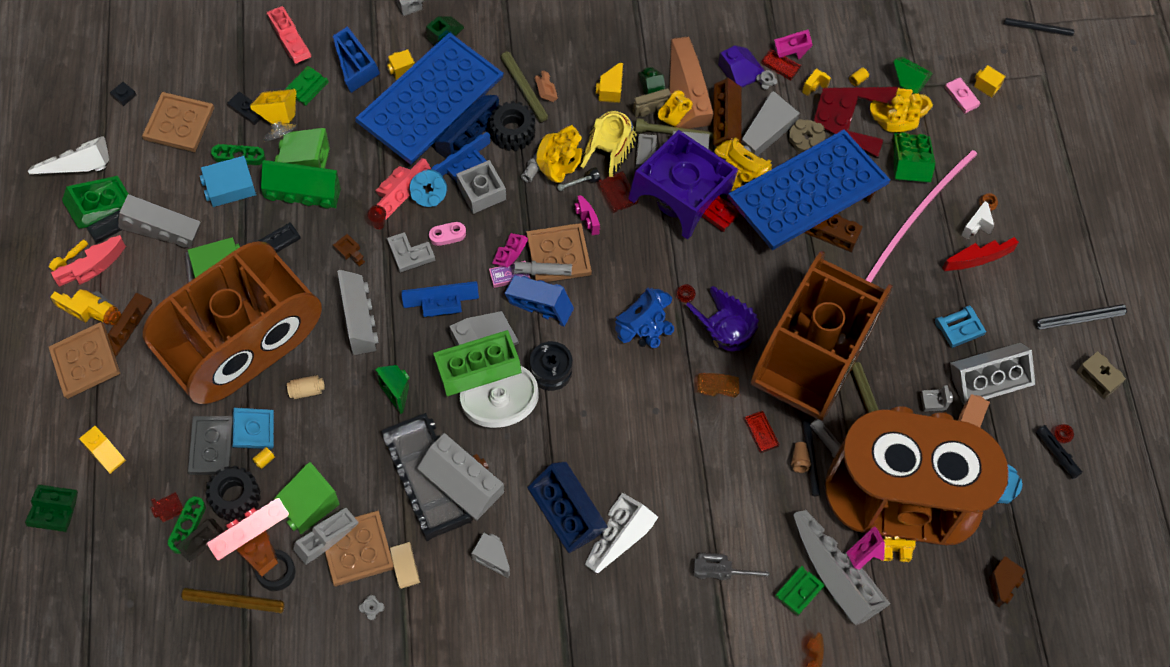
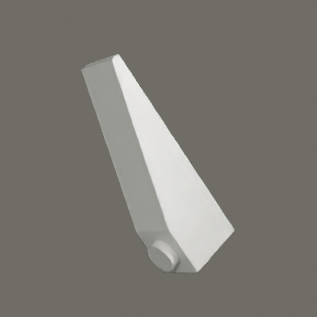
[28,136,109,174]
[585,493,658,573]

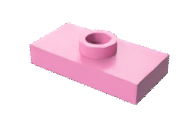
[944,78,980,114]

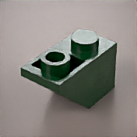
[426,16,464,45]
[638,67,665,95]

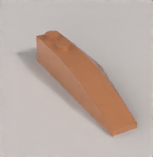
[669,37,713,129]

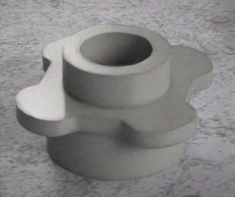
[756,70,777,90]
[359,595,384,620]

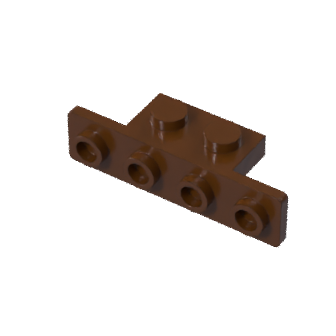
[108,293,153,358]

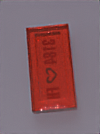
[761,49,801,81]
[744,411,779,453]

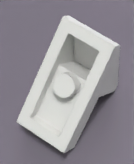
[961,202,994,239]

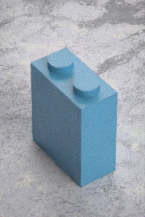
[200,156,256,207]

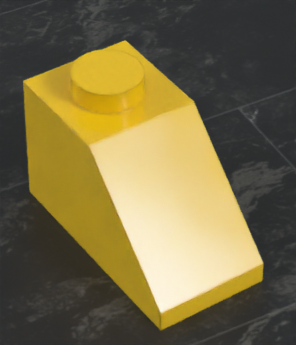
[596,63,623,103]
[79,426,126,474]

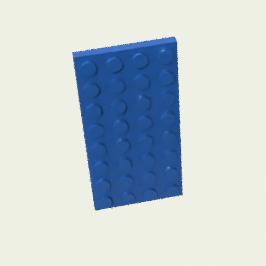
[355,32,504,164]
[727,130,890,251]

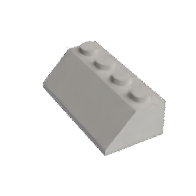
[337,270,379,355]
[950,343,1035,405]
[417,433,504,521]

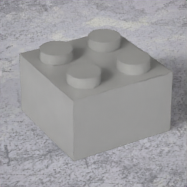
[456,160,506,214]

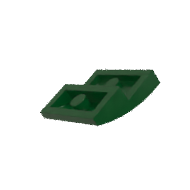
[25,484,78,532]

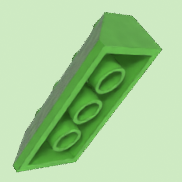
[433,330,522,396]

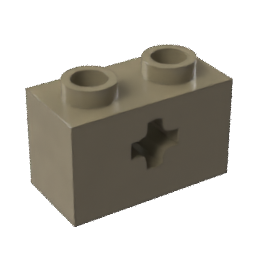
[1076,351,1126,399]

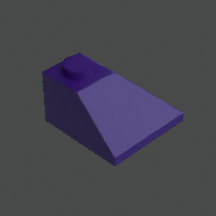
[718,45,765,88]

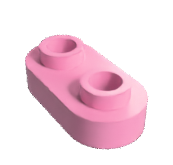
[429,222,466,246]

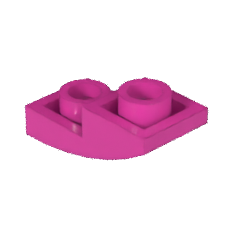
[575,195,600,235]
[492,233,528,268]

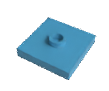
[232,408,274,449]

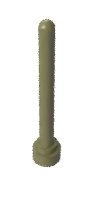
[635,118,714,140]

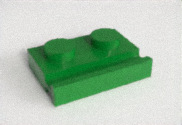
[285,66,329,106]
[775,566,825,616]

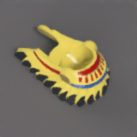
[580,111,637,177]

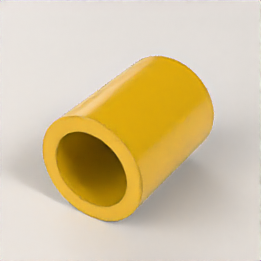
[849,67,869,86]
[252,447,275,469]

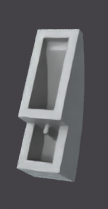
[293,508,358,564]

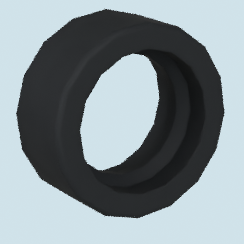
[254,549,296,591]

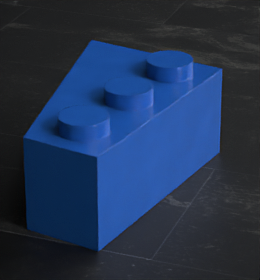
[333,26,380,93]
[505,275,574,327]

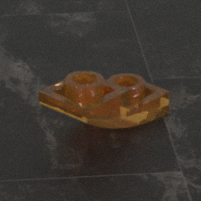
[698,373,739,398]
[806,632,824,667]

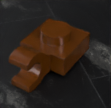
[333,234,365,267]

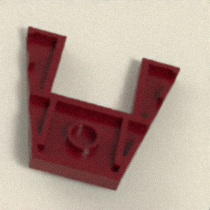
[814,87,898,158]

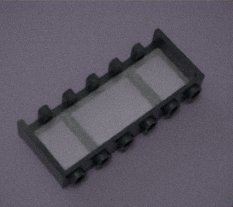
[381,413,472,541]

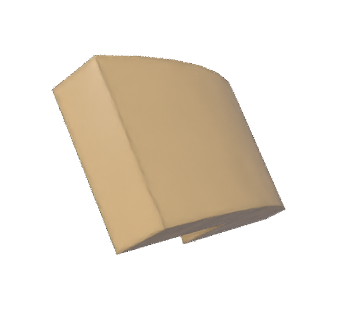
[390,542,420,589]

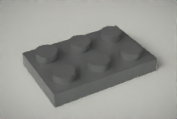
[188,416,233,475]

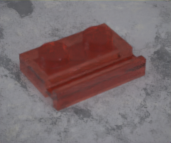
[599,171,639,213]

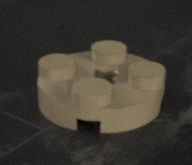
[789,119,825,153]

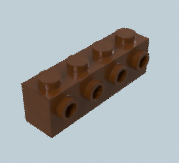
[714,78,742,147]
[804,214,863,253]

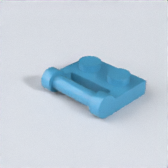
[935,305,986,348]

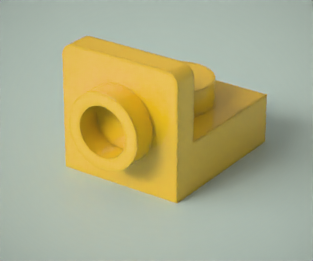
[802,69,831,96]

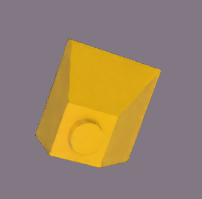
[250,89,296,125]

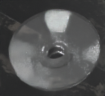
[263,121,297,142]

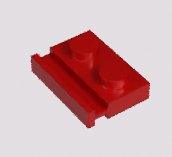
[702,196,740,232]

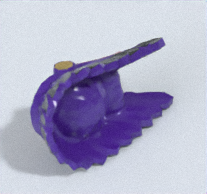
[686,286,759,351]

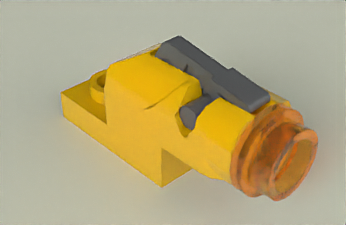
[50,289,121,325]

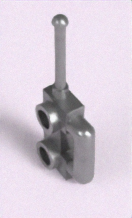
[694,553,769,580]

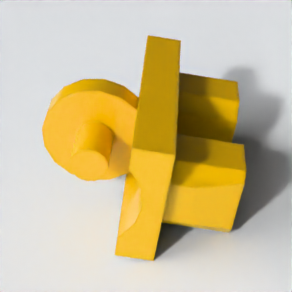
[881,536,916,562]

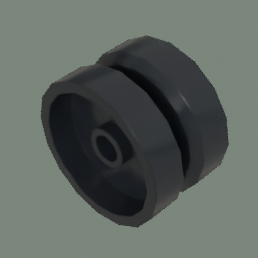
[530,341,573,391]

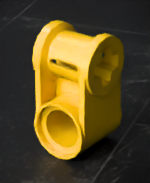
[658,90,692,126]

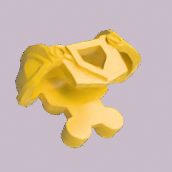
[870,88,933,132]
[536,125,583,183]
[714,138,772,191]

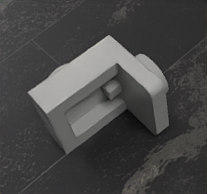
[921,385,953,412]

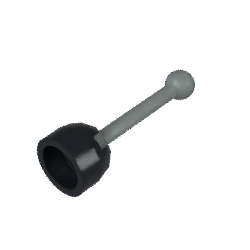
[557,167,601,191]

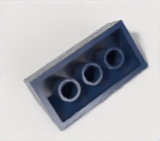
[435,95,499,159]
[527,462,608,553]

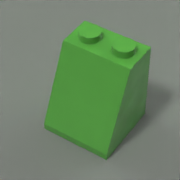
[275,128,330,168]
[188,237,240,278]
[274,462,340,534]

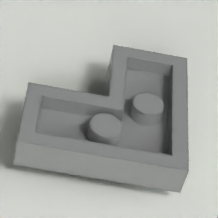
[387,232,435,272]

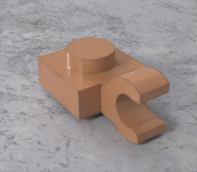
[535,71,558,102]

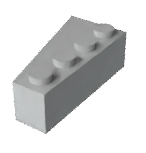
[118,194,201,248]

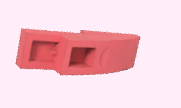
[266,6,311,64]
[51,235,126,287]

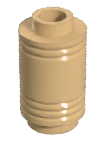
[287,375,325,399]

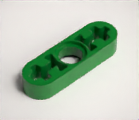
[211,144,265,165]
[168,496,206,554]

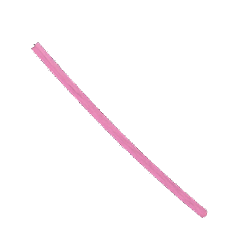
[866,150,977,282]

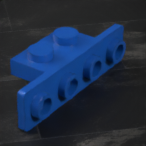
[432,132,490,183]
[401,281,479,317]

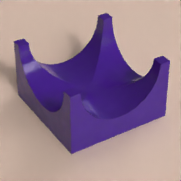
[629,130,738,240]

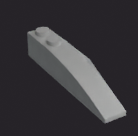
[794,510,890,625]

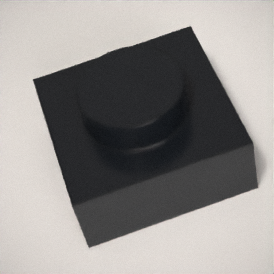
[110,82,137,106]

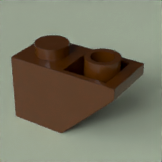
[989,556,1026,607]

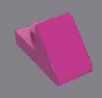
[775,29,813,59]
[846,527,885,570]

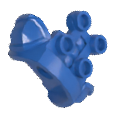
[615,288,674,348]

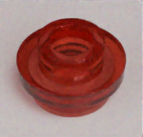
[677,284,696,303]
[1054,424,1074,443]

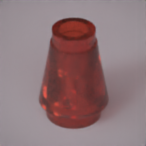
[368,205,386,229]

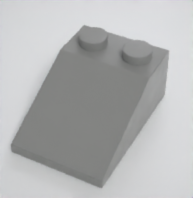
[449,311,519,346]

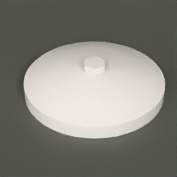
[460,366,539,428]

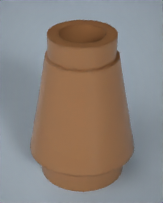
[791,442,811,473]

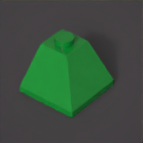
[894,56,933,95]
[375,365,410,414]

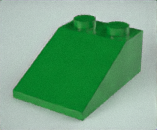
[62,176,128,229]

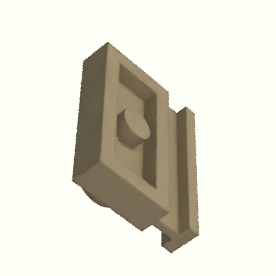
[633,89,671,117]

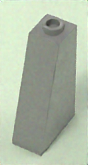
[742,91,799,156]

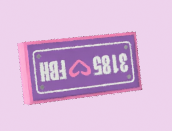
[489,261,530,288]

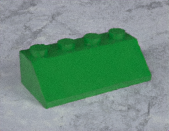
[261,160,341,208]

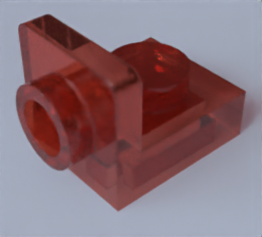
[150,492,184,522]

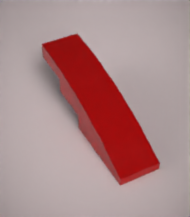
[942,237,1019,271]

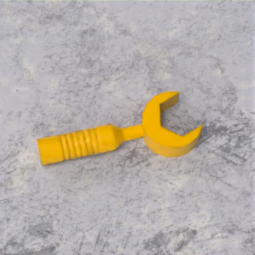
[49,239,88,271]

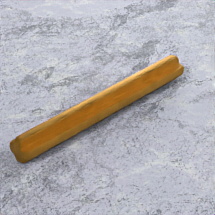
[182,588,285,613]

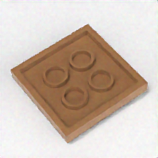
[142,92,214,152]
[527,223,592,282]
[49,322,121,399]
[325,511,395,586]

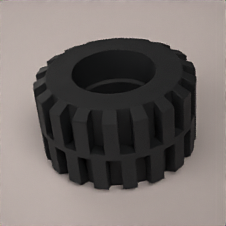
[490,101,535,151]
[206,466,261,521]

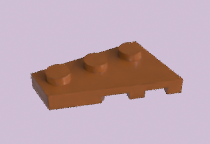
[236,530,278,576]

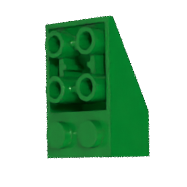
[894,132,936,182]

